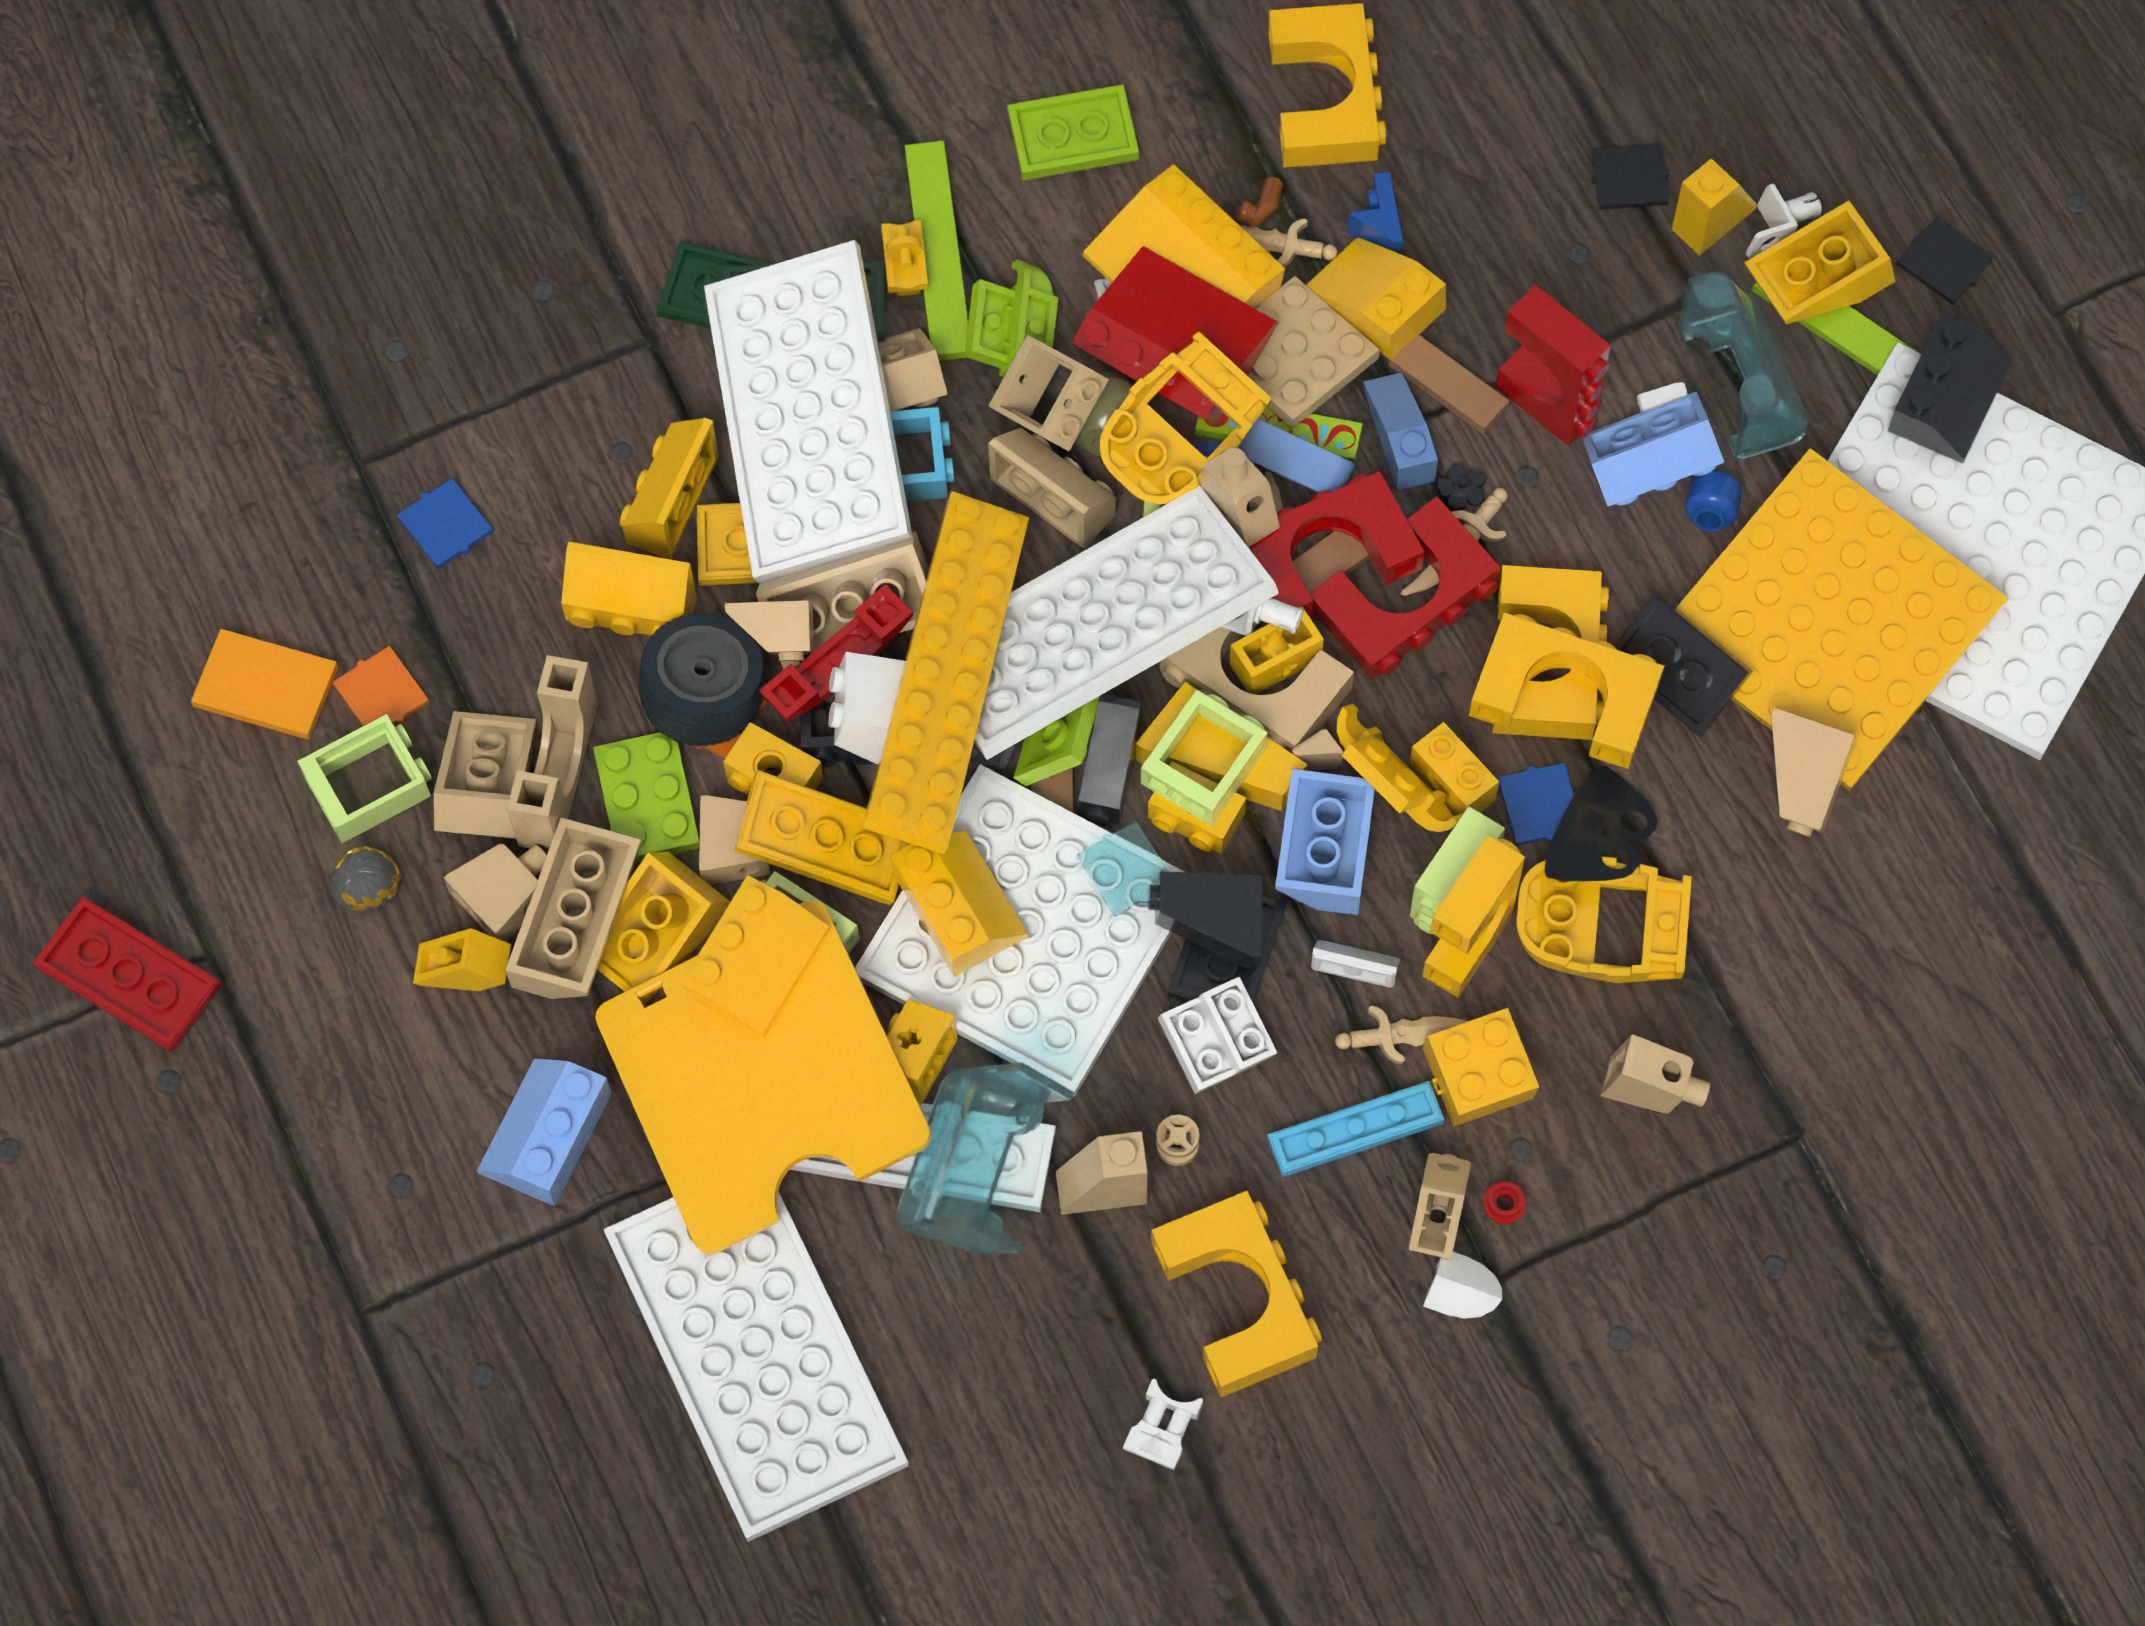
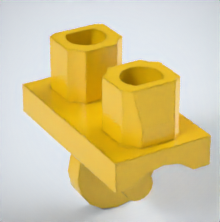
[881,220,928,296]

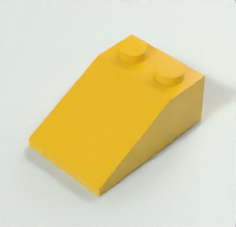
[1744,201,1896,325]
[1306,237,1446,359]
[597,851,730,1005]

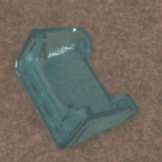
[1678,272,1808,461]

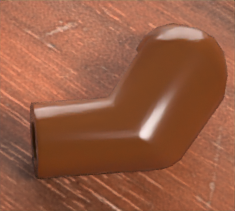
[1236,177,1283,227]

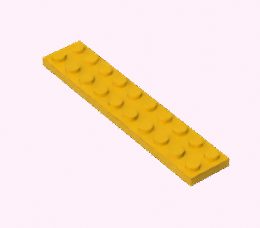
[862,491,1029,854]

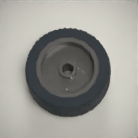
[638,613,765,746]

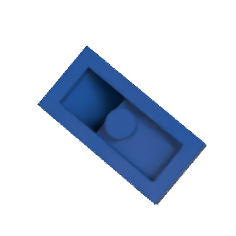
[1347,172,1403,255]

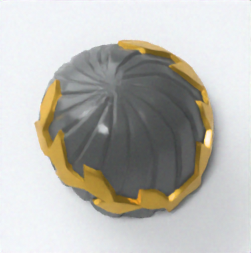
[330,847,402,914]

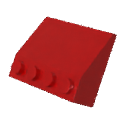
[1071,246,1279,428]

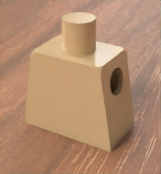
[1201,447,1280,547]
[699,795,770,885]
[444,844,547,942]
[1600,1034,1710,1113]
[1408,1153,1471,1259]

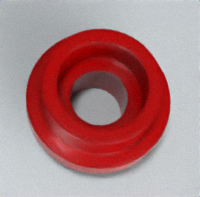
[1483,1181,1527,1225]

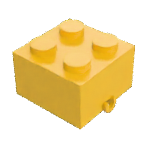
[1423,1008,1539,1127]

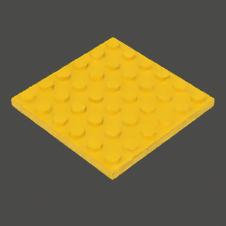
[1676,448,2008,791]

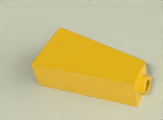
[1135,682,1307,811]

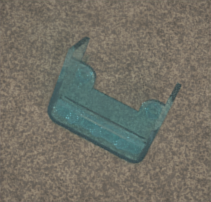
[895,1063,1074,1255]

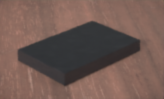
[1614,593,1753,737]
[1167,895,1286,1005]

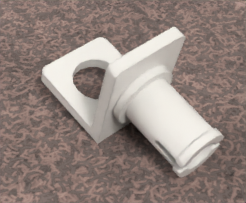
[1746,184,1821,259]
[1221,598,1304,636]

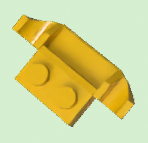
[1337,703,1464,832]

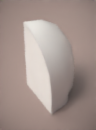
[1423,1252,1502,1319]

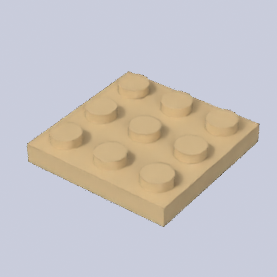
[1248,276,1380,429]

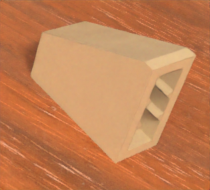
[1771,707,1857,837]
[1056,1131,1148,1215]

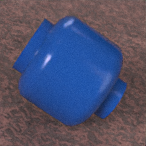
[1685,471,1742,532]

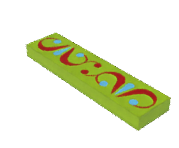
[1195,406,1363,464]

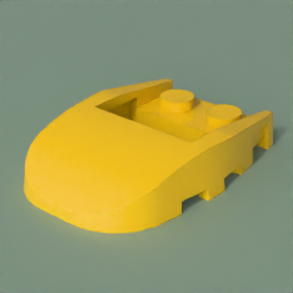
[1100,332,1271,505]
[1516,857,1692,983]

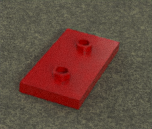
[32,896,222,1053]

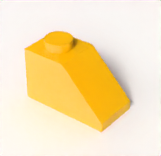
[413,928,511,991]

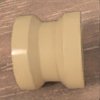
[1156,1114,1200,1166]

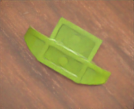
[964,259,1058,382]

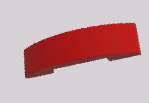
[759,584,913,722]

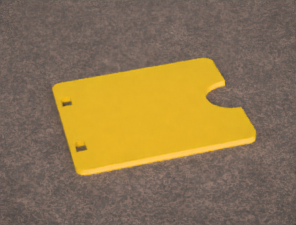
[596,900,932,1255]

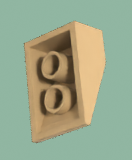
[434,711,536,838]

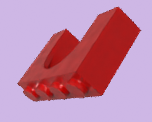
[1496,284,1611,447]
[1248,471,1425,619]
[1309,497,1500,680]

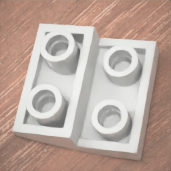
[1158,977,1277,1094]

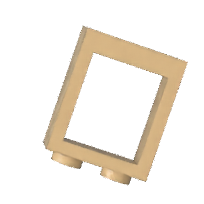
[988,335,1109,451]

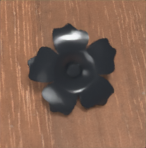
[1436,463,1486,510]

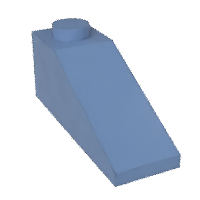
[1363,372,1438,491]

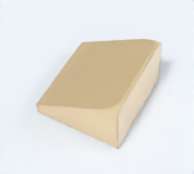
[1292,729,1343,771]

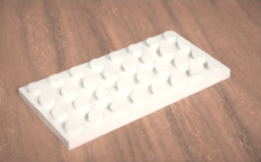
[704,240,913,583]
[974,485,1279,760]
[603,1191,909,1542]

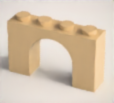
[1160,614,1354,753]
[507,655,598,852]

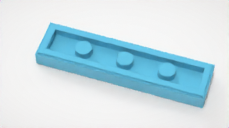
[1267,1081,1444,1178]

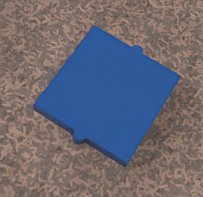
[397,478,494,569]
[1497,763,1574,846]

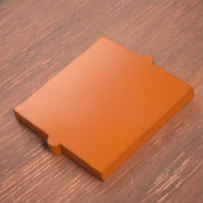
[332,646,430,726]

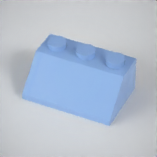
[1583,391,1724,507]
[1275,769,1375,915]
[477,1058,612,1206]

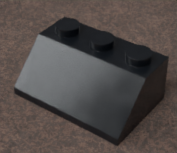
[1888,310,2012,464]

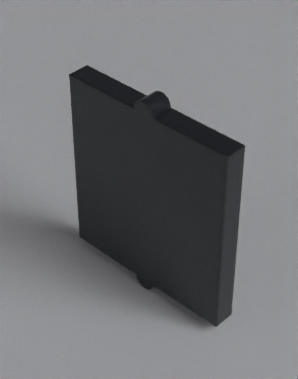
[1591,144,1669,210]
[1897,217,1993,305]

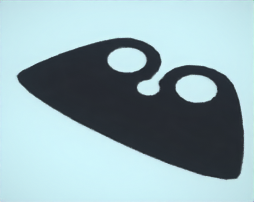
[1545,766,1658,881]

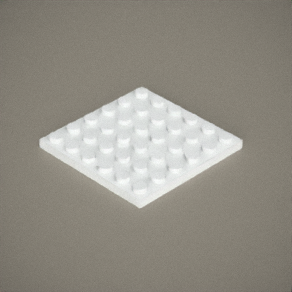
[855,764,1184,1097]

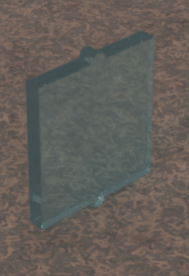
[1076,821,1169,917]

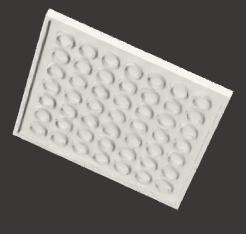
[1828,342,2145,760]

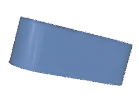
[1238,419,1356,493]

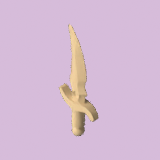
[1239,219,1337,268]
[1401,487,1508,596]
[1335,1006,1469,1064]

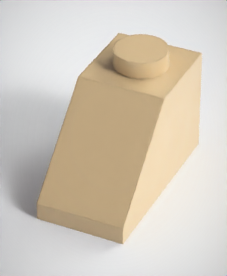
[725,600,814,661]

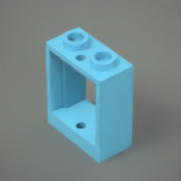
[890,407,954,502]

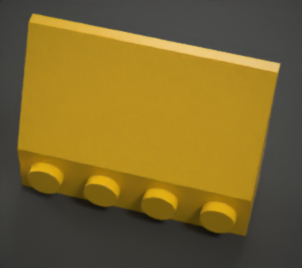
[1083,164,1285,308]

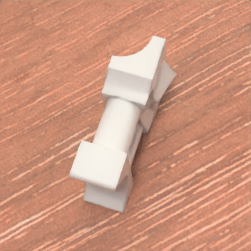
[1123,1379,1203,1470]

